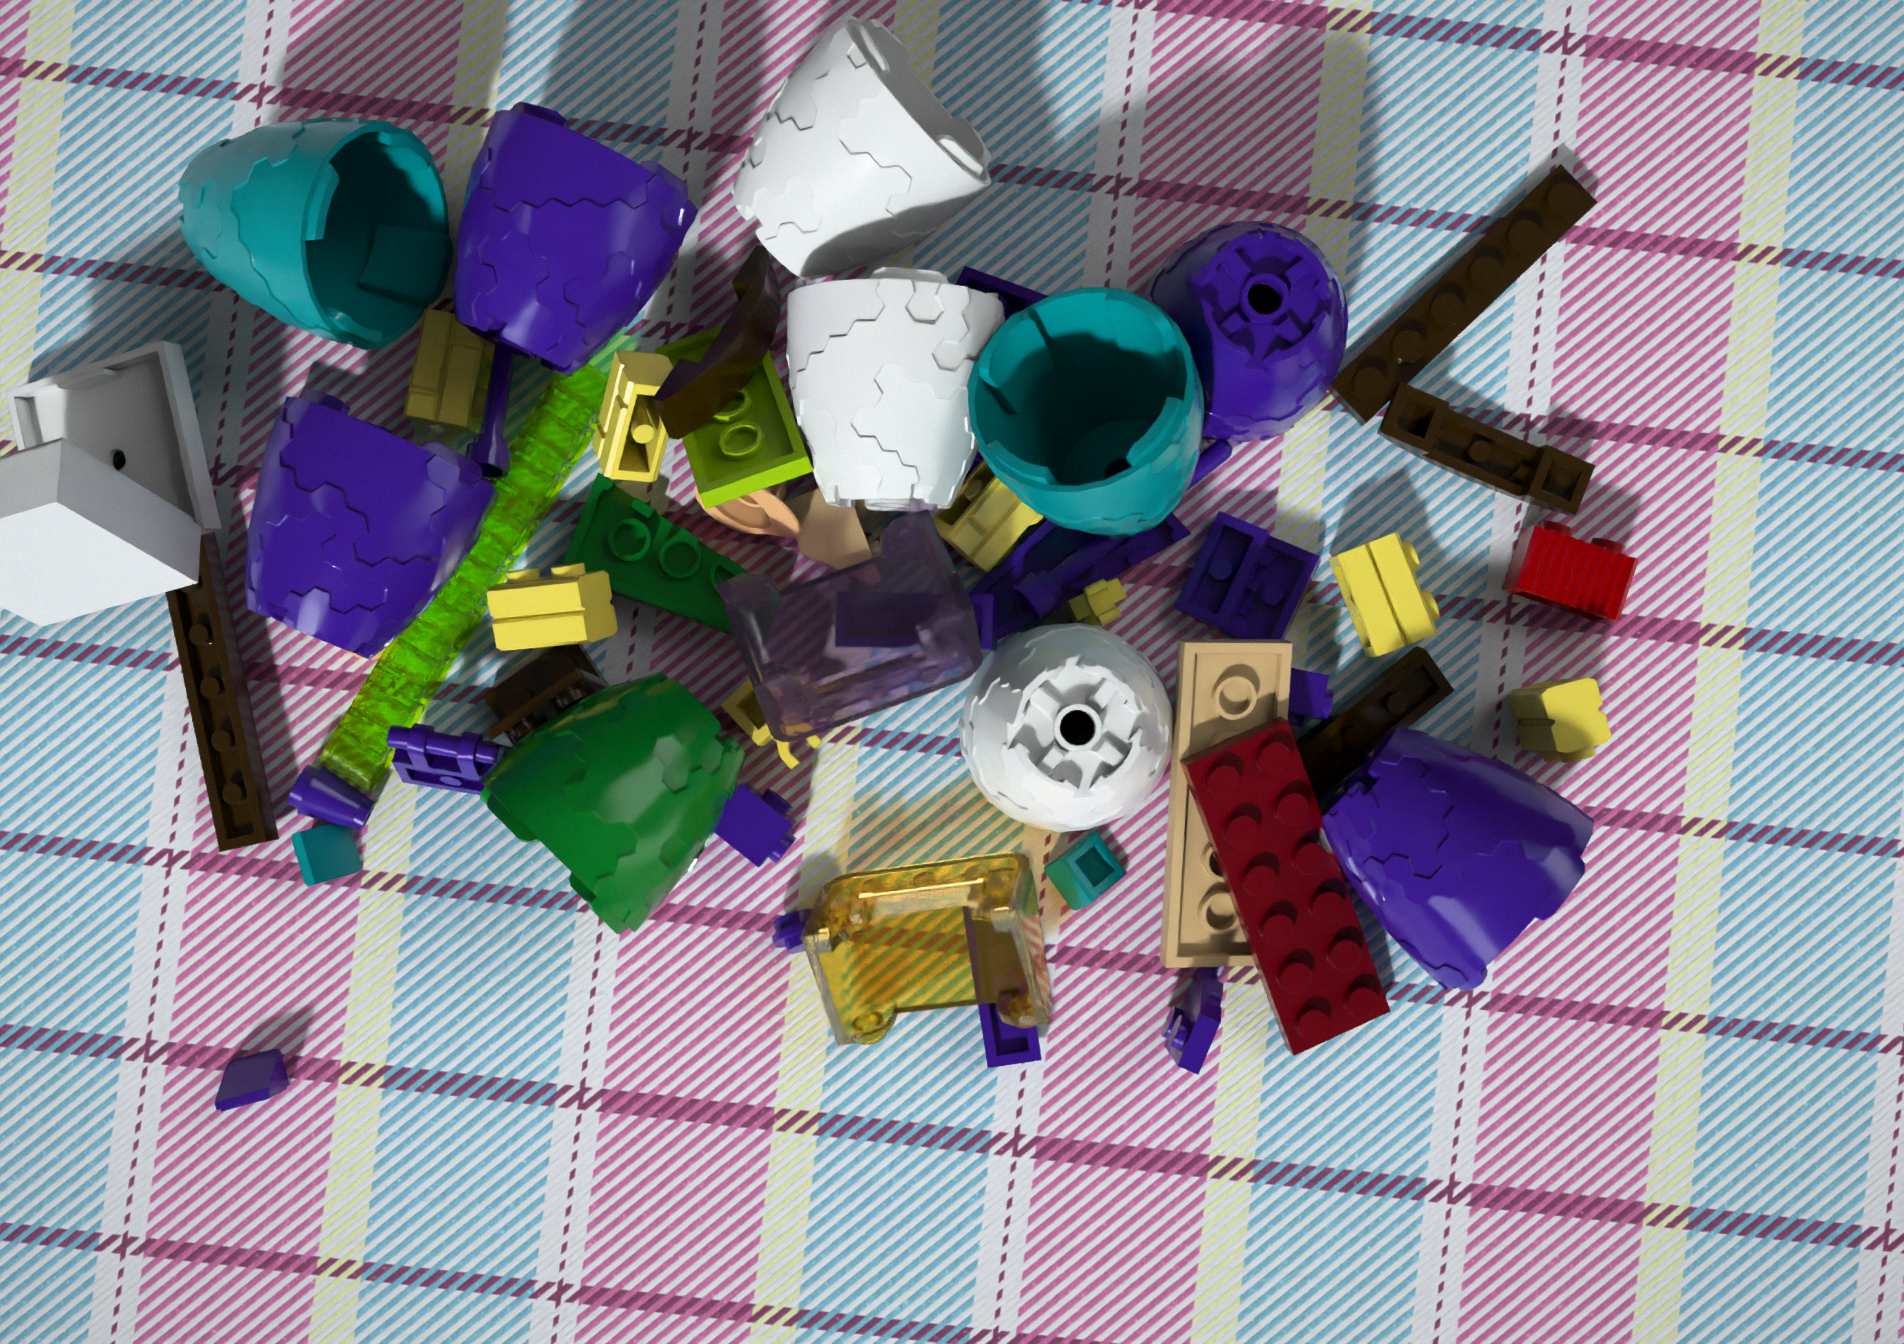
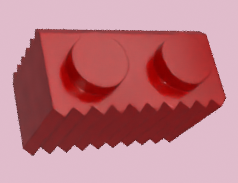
[1502,520,1639,624]

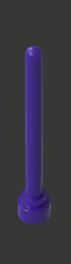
[465,345,516,479]
[1013,440,1232,620]

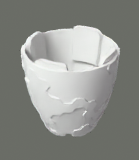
[731,14,991,280]
[786,267,1005,512]
[958,623,1173,832]

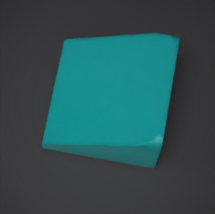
[291,823,362,887]
[1044,830,1127,911]

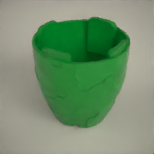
[478,671,746,934]

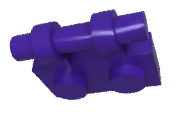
[387,723,504,795]

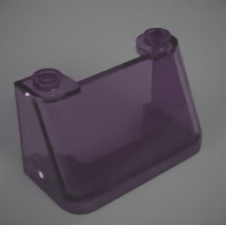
[716,509,983,742]

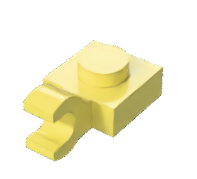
[1065,578,1127,626]

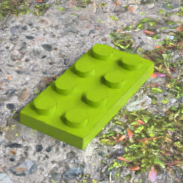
[654,324,813,510]

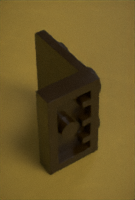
[483,644,610,747]

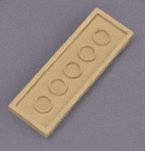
[1160,639,1293,968]

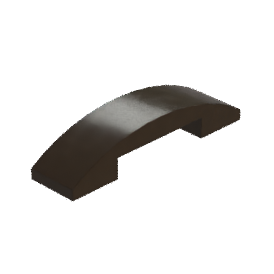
[653,245,781,440]
[1377,382,1596,516]

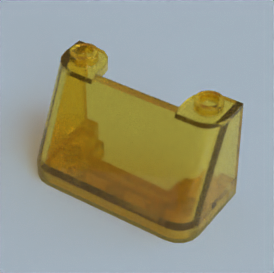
[801,852,1053,1045]

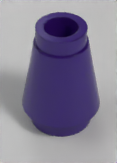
[287,764,376,831]

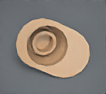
[694,482,801,537]

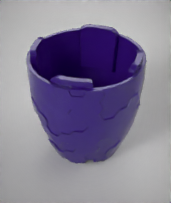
[454,102,698,376]
[1141,221,1348,446]
[245,388,500,660]
[1321,726,1595,992]

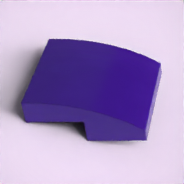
[1174,511,1321,639]

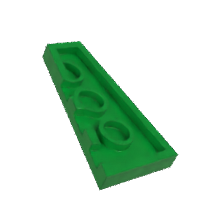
[561,472,783,647]

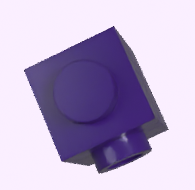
[714,782,797,868]

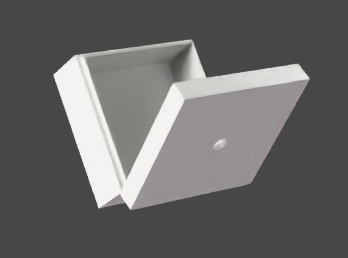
[0,341,221,627]

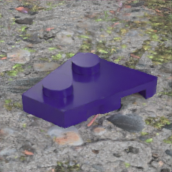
[1162,967,1224,1075]

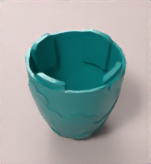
[178,117,454,350]
[966,287,1204,539]

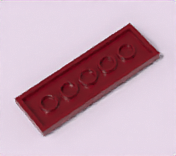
[1179,716,1390,1056]

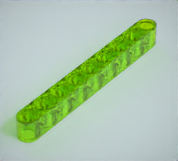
[320,363,609,791]

